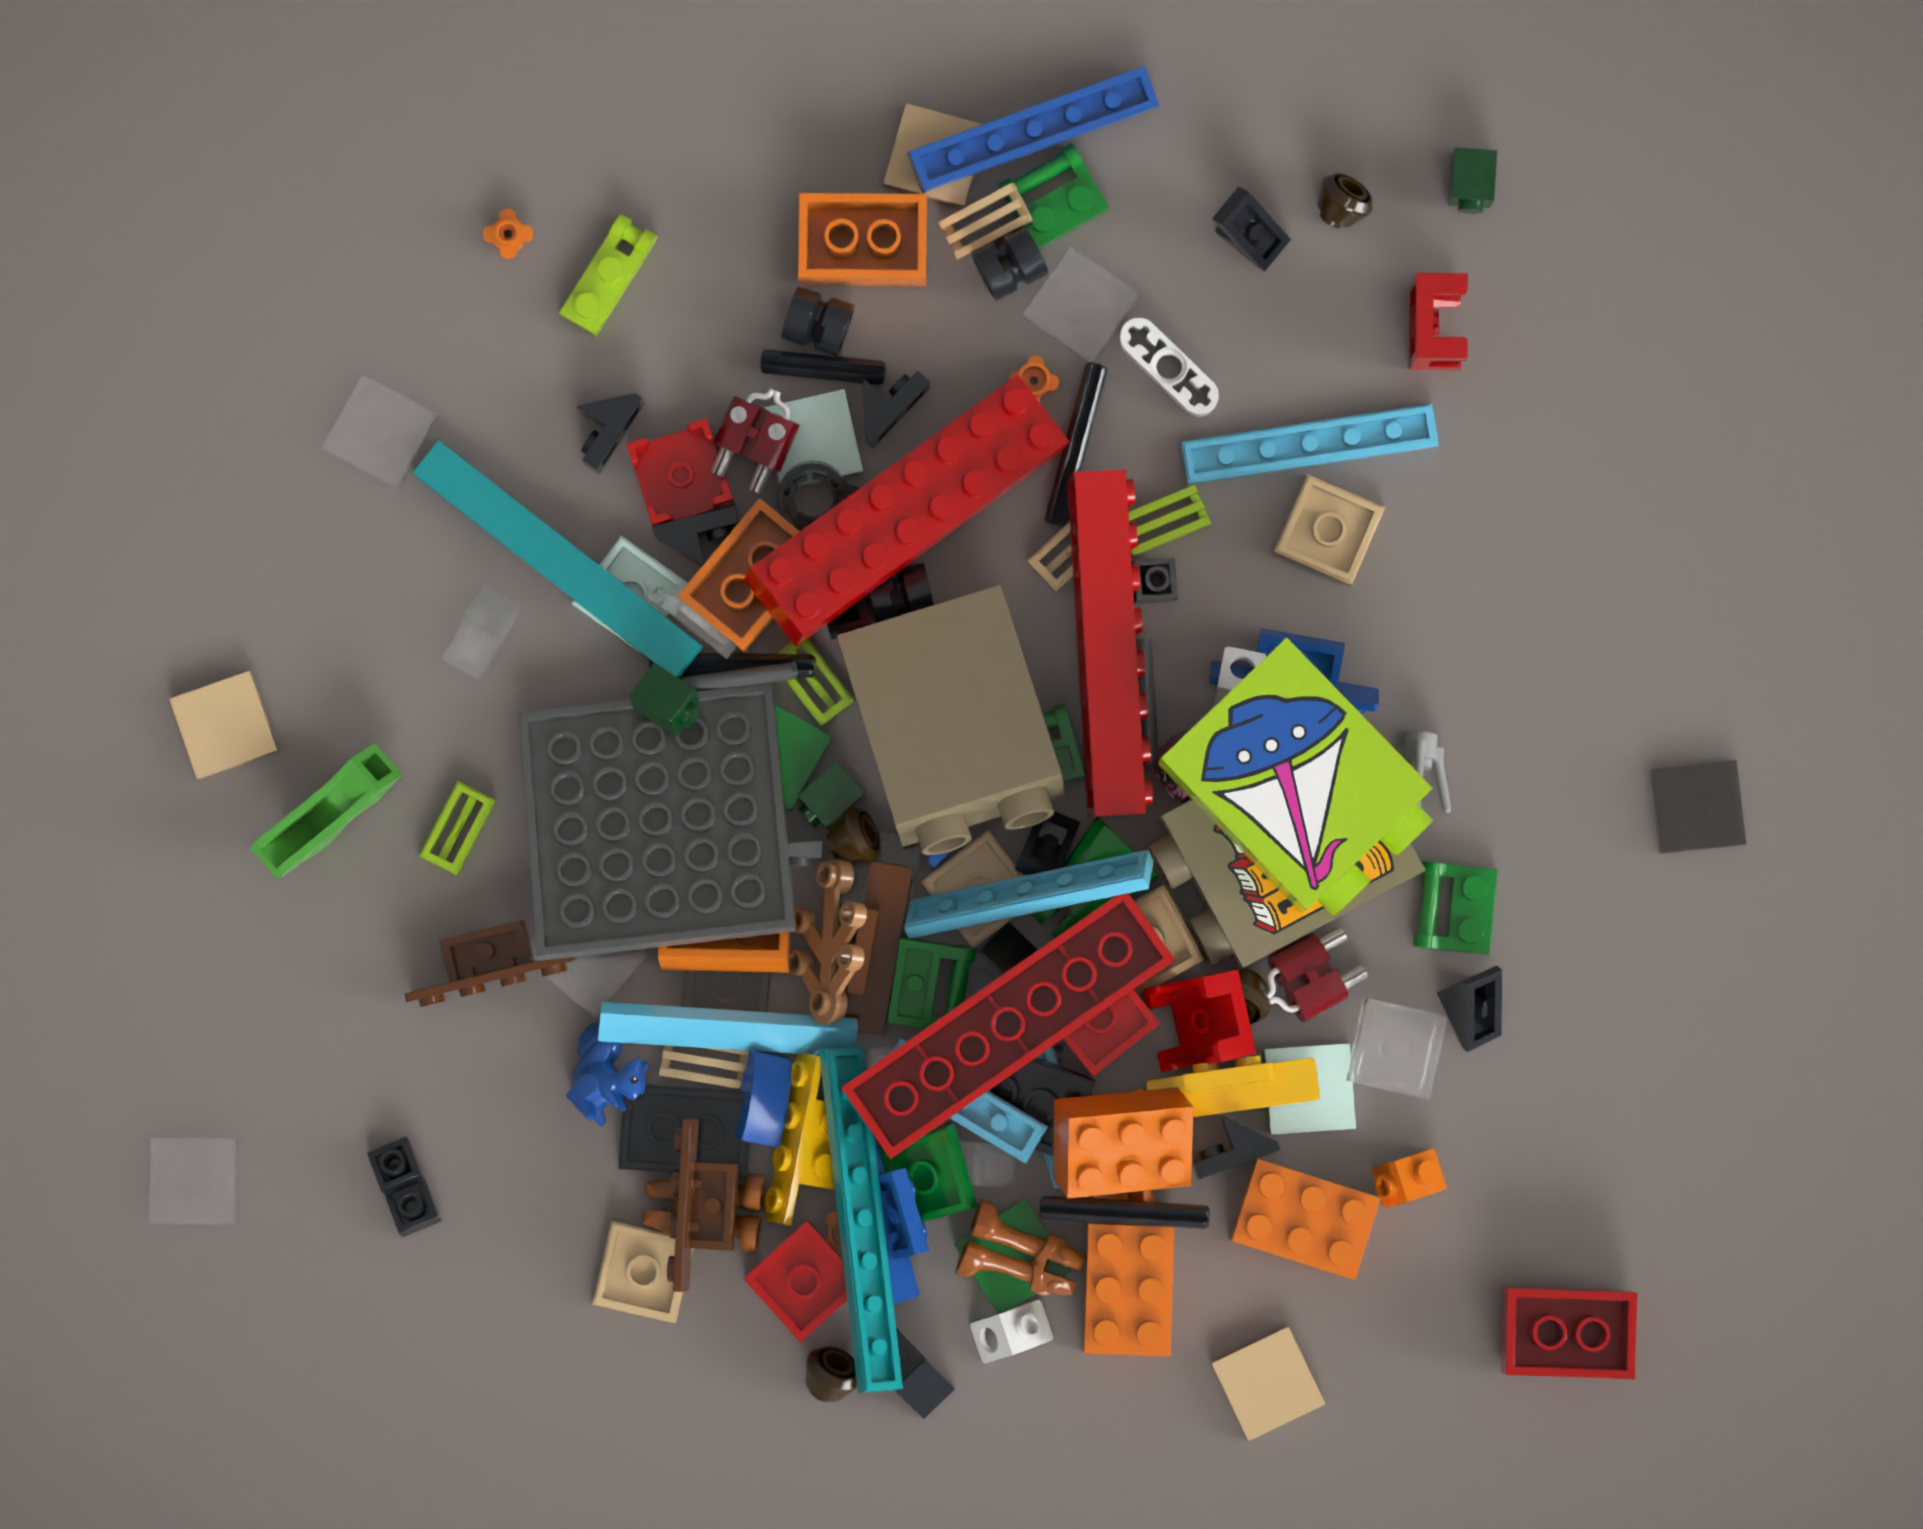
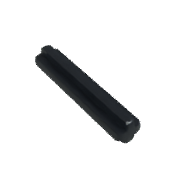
[760,349,886,385]

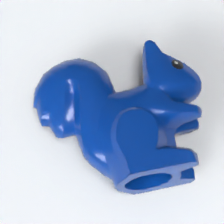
[566,1022,649,1127]

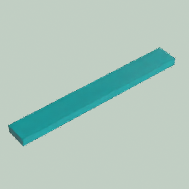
[412,440,703,678]
[819,1046,903,1394]

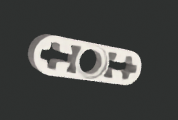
[1119,318,1219,417]

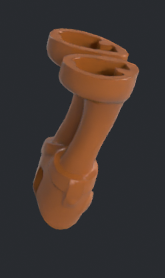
[642,1173,765,1254]
[955,1199,1086,1297]

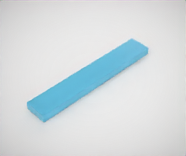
[1181,403,1439,485]
[904,850,1154,939]
[598,1002,858,1055]

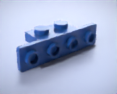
[1209,628,1379,714]
[874,1136,930,1305]

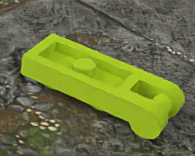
[559,214,658,337]

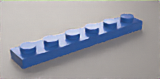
[907,66,1159,194]

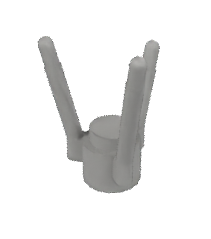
[1397,731,1451,813]

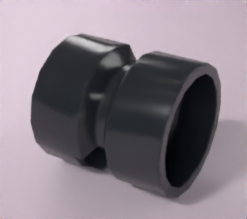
[971,226,1049,301]
[781,286,855,357]
[870,563,934,622]

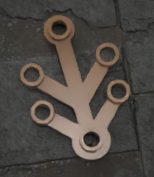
[789,858,867,1025]

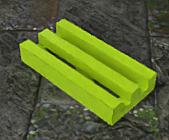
[1128,485,1211,557]
[776,639,855,727]
[419,780,497,876]

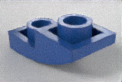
[735,1050,792,1148]

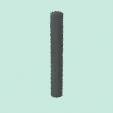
[1136,638,1159,766]
[679,662,798,692]

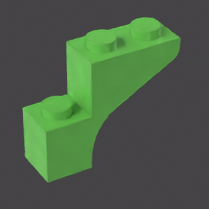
[250,743,403,880]

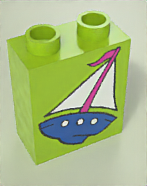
[1158,637,1434,917]

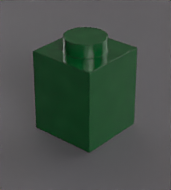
[1448,148,1497,214]
[629,663,700,737]
[798,762,865,830]

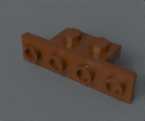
[844,861,912,1035]
[404,919,576,1007]
[667,1118,739,1292]

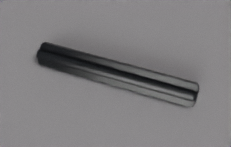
[1045,362,1107,527]
[649,653,817,678]
[1039,1196,1210,1229]

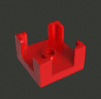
[1409,273,1468,370]
[626,418,735,526]
[1143,969,1256,1073]
[1063,990,1160,1077]
[743,1220,847,1343]

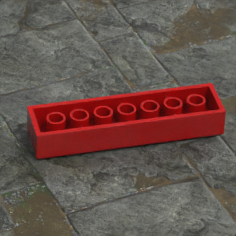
[744,375,1070,647]
[1067,469,1153,817]
[841,893,1175,1159]

